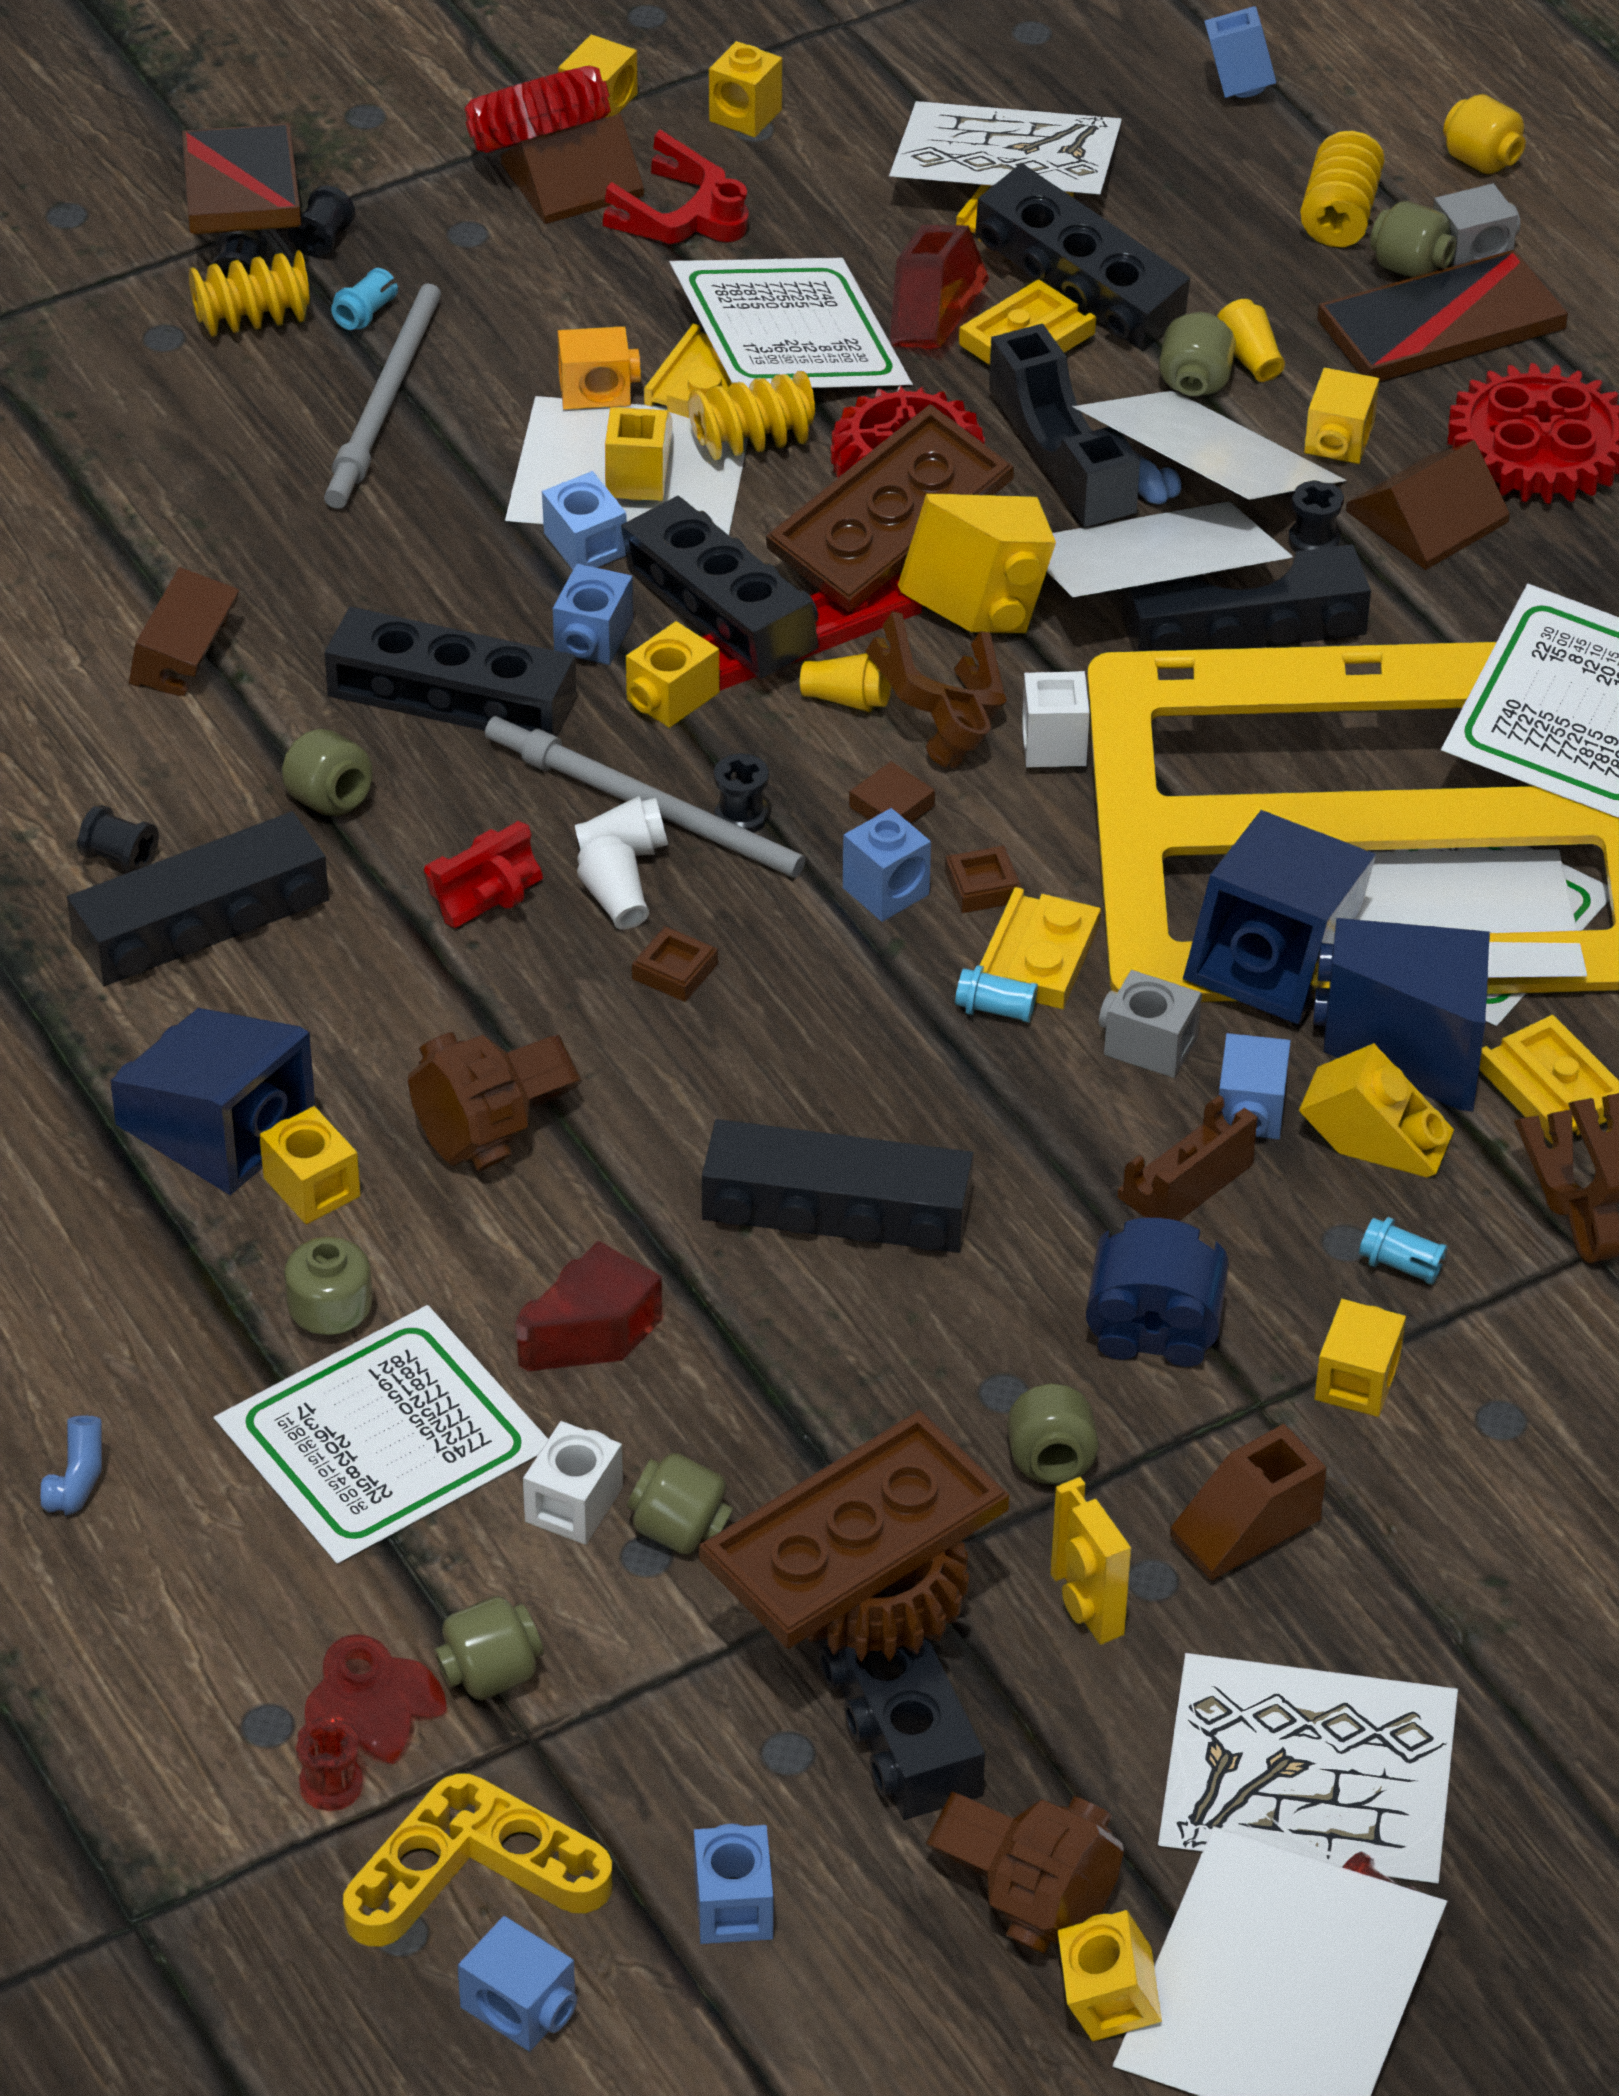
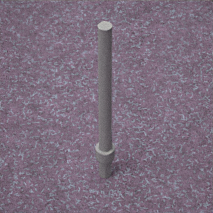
[324,284,441,508]
[485,716,805,878]

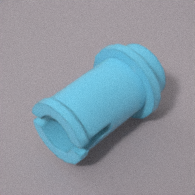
[331,268,398,330]
[955,965,1038,1023]
[1359,1217,1448,1285]

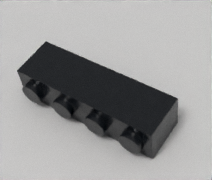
[67,811,329,987]
[702,1119,973,1253]

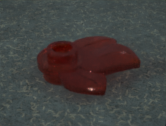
[304,1634,446,1764]

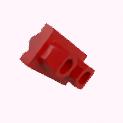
[424,821,544,928]

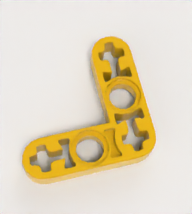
[343,1774,612,1947]

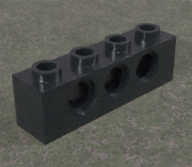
[975,163,1190,351]
[621,495,819,679]
[324,606,577,737]
[818,1637,985,1821]

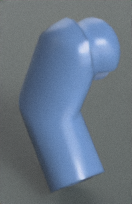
[1134,451,1182,504]
[40,1415,102,1516]

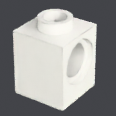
[1022,671,1090,767]
[523,1421,623,1545]

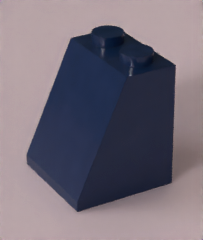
[1183,810,1376,1025]
[1313,918,1490,1112]
[110,1008,316,1196]

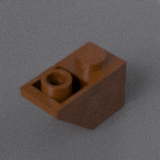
[1170,1424,1327,1581]

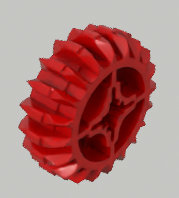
[464,65,611,153]
[830,385,985,478]

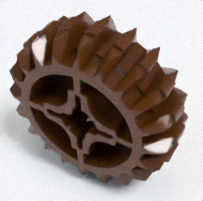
[808,1542,969,1662]

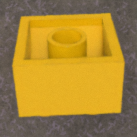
[898,494,1056,633]

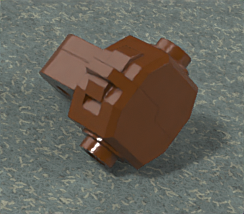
[408,1032,582,1171]
[925,1792,1124,1955]

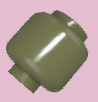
[1370,201,1457,278]
[1158,312,1236,396]
[282,729,373,817]
[284,1236,373,1335]
[1007,1383,1099,1485]
[626,1453,734,1555]
[434,1596,544,1700]

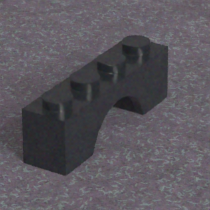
[989,323,1140,527]
[1121,544,1371,652]

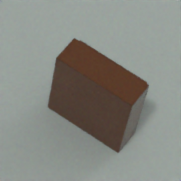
[849,761,935,823]
[945,846,1022,913]
[632,926,718,1002]

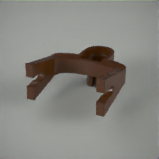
[866,612,1007,769]
[1514,1093,1619,1263]

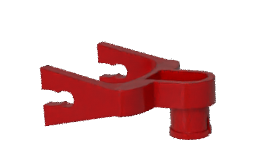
[602,129,749,244]

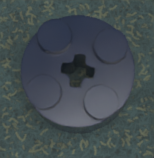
[1086,1218,1229,1367]

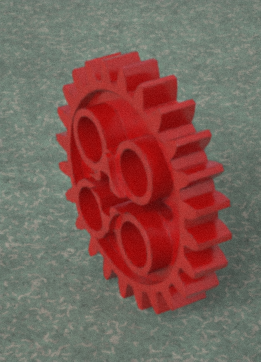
[1447,363,1619,504]

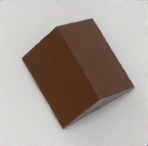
[501,114,644,224]
[1346,440,1510,570]

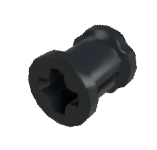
[288,185,356,258]
[210,230,267,278]
[1288,480,1344,552]
[714,753,769,833]
[77,805,159,873]

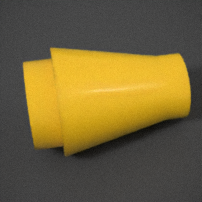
[1217,299,1285,382]
[800,653,891,712]

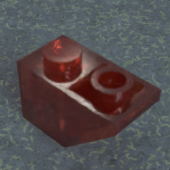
[890,225,989,349]
[515,1241,663,1371]

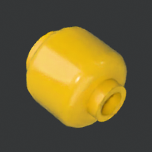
[1443,94,1526,175]

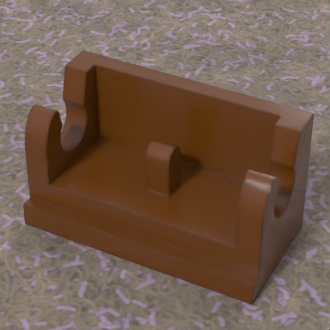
[129,567,240,696]
[1117,1095,1258,1221]

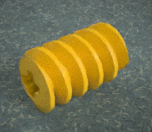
[1300,131,1385,248]
[189,250,310,337]
[688,371,815,460]

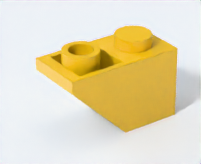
[605,407,673,501]
[1299,1043,1454,1178]

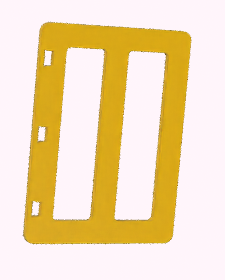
[1087,642,1619,1002]

